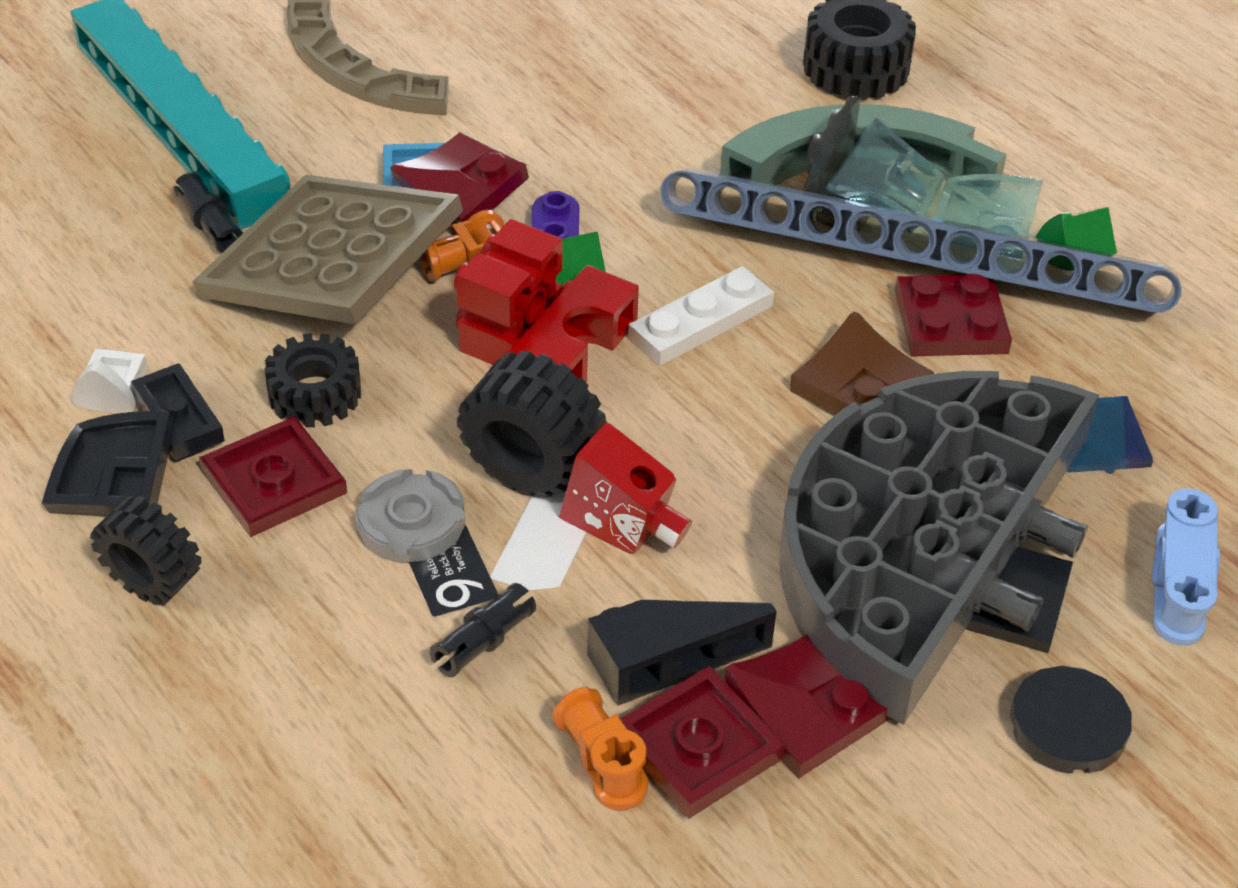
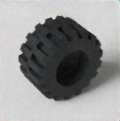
[803,0,916,100]
[456,351,607,498]

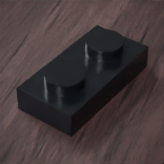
[131,363,225,461]

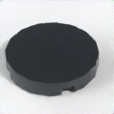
[1010,665,1132,773]

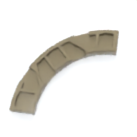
[287,0,449,115]

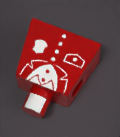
[559,422,692,554]

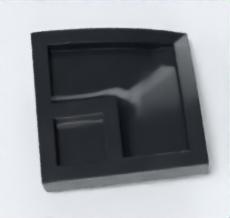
[42,411,176,515]

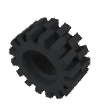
[264,333,361,428]
[90,496,202,605]

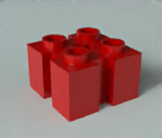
[454,219,563,365]

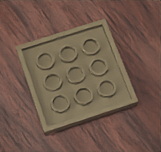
[192,175,463,325]

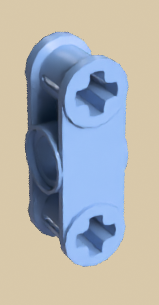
[1152,488,1220,645]

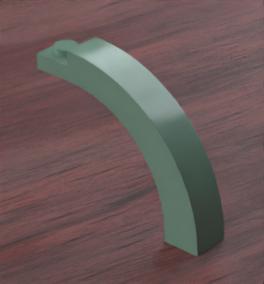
[720,104,1007,199]

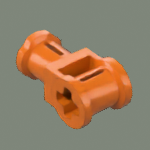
[419,210,504,282]
[552,687,648,811]

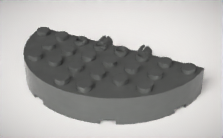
[779,371,1099,725]

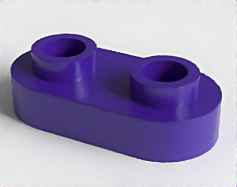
[531,191,580,239]

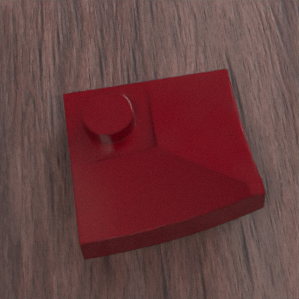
[390,132,529,225]
[724,634,889,779]

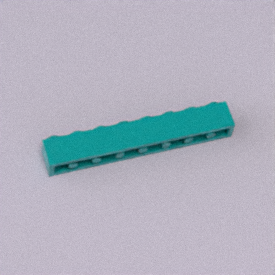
[70,0,291,230]

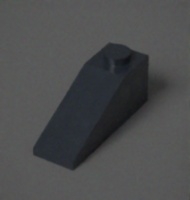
[587,600,777,706]

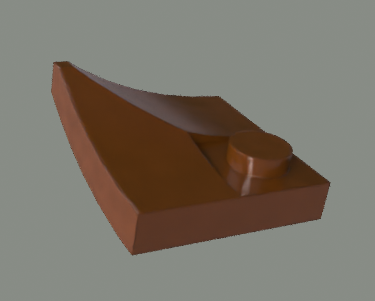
[790,311,934,415]

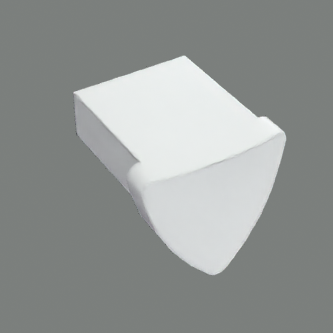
[72,348,148,413]

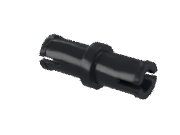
[173,172,243,253]
[430,583,536,677]

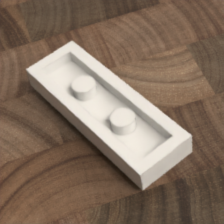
[628,266,774,366]

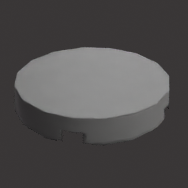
[356,469,465,563]

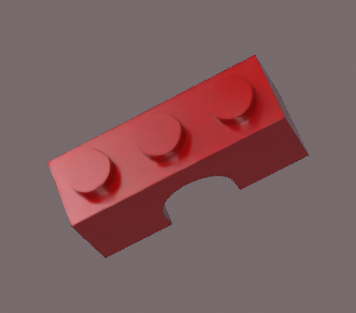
[506,265,639,382]

